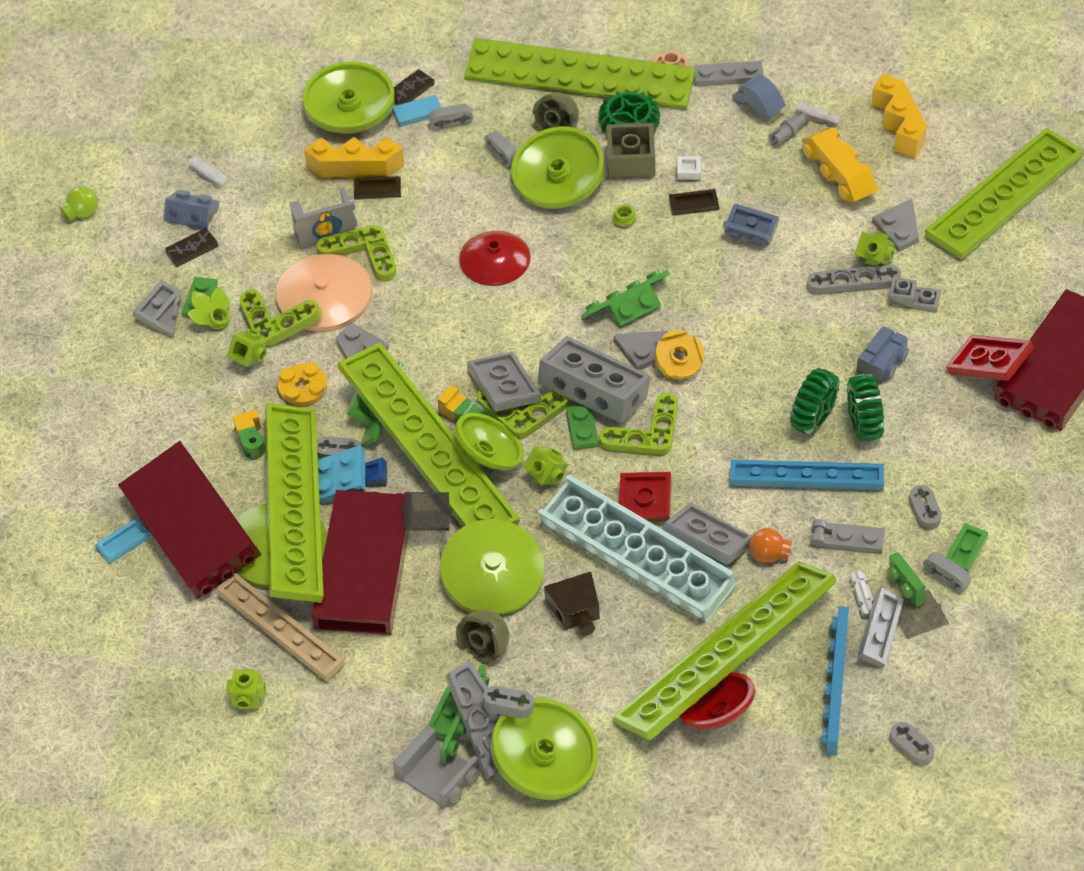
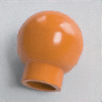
[749,528,792,563]

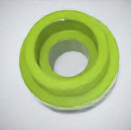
[613,205,636,227]

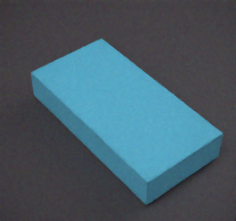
[393,95,442,127]
[95,518,152,564]

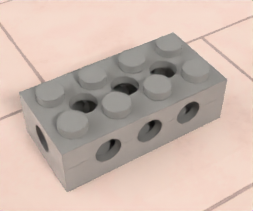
[537,336,650,423]

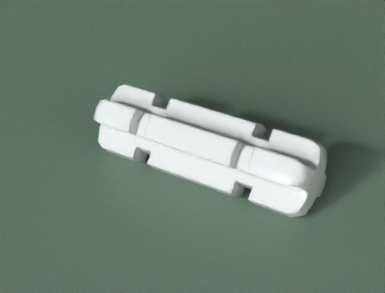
[796,103,840,127]
[188,156,227,188]
[850,570,874,618]

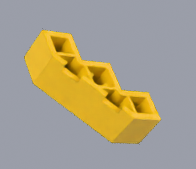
[871,73,927,158]
[801,127,879,202]
[304,137,404,179]

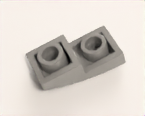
[889,278,941,312]

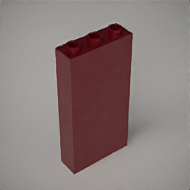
[995,289,1084,431]
[118,441,262,599]
[312,490,413,635]

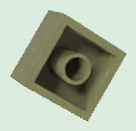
[607,123,655,178]

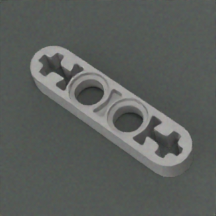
[807,265,901,294]

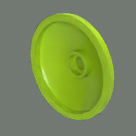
[455,413,524,470]

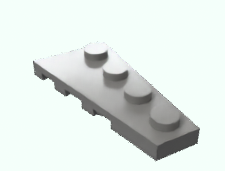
[445,660,501,779]

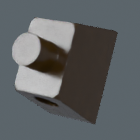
[544,571,600,636]

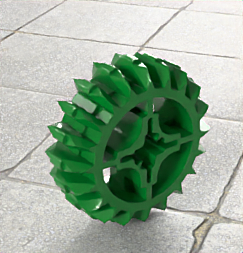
[598,89,660,136]
[790,368,840,435]
[846,374,885,442]

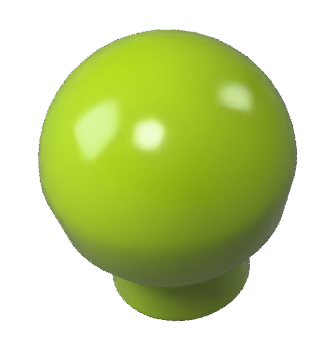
[59,186,98,221]

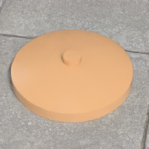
[276,254,372,332]

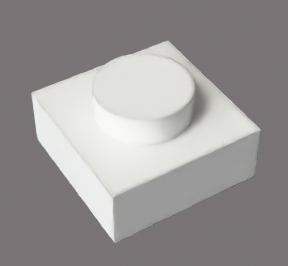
[677,156,701,180]

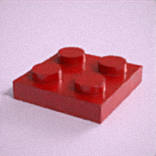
[619,472,672,522]

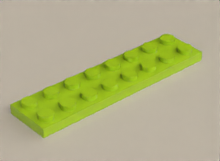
[925,127,1083,260]

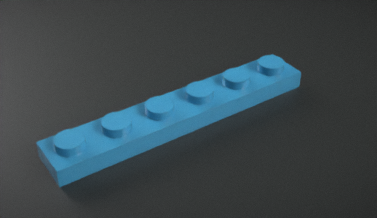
[730,460,884,490]
[821,606,849,755]

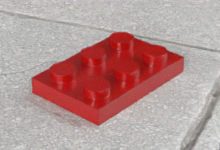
[946,334,1034,381]

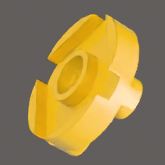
[654,330,705,380]
[278,362,328,407]

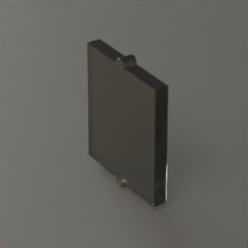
[402,492,452,531]
[897,590,949,639]

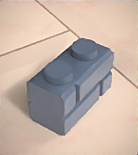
[856,326,909,384]

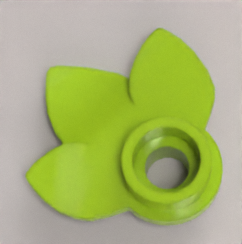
[187,287,230,330]

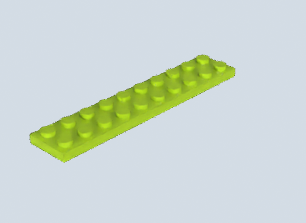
[464,37,696,109]
[338,342,520,527]
[265,403,323,603]
[613,561,837,740]

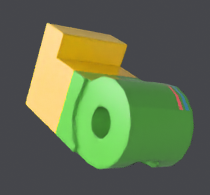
[437,385,487,423]
[233,409,265,459]

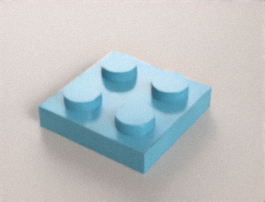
[318,445,365,504]

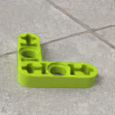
[317,225,397,281]
[239,289,322,347]
[477,390,569,439]
[599,393,678,456]

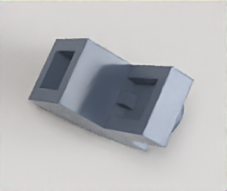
[732,75,786,118]

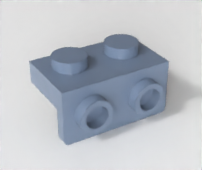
[164,190,220,230]
[722,203,780,246]

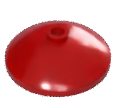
[459,231,531,286]
[679,672,756,730]

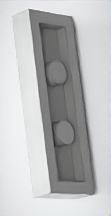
[694,61,764,86]
[858,587,904,668]

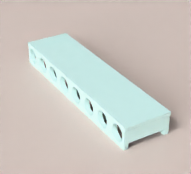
[538,474,737,623]

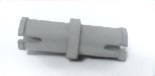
[768,110,809,147]

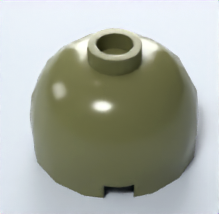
[532,92,579,132]
[456,610,509,664]

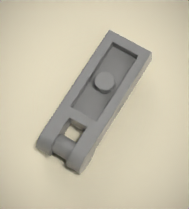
[810,519,885,554]

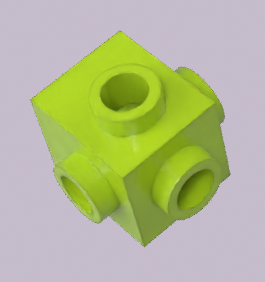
[854,231,895,266]
[226,329,268,366]
[522,446,569,486]
[226,669,266,710]

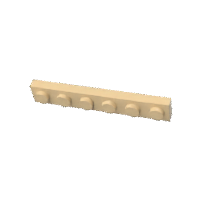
[216,573,345,681]

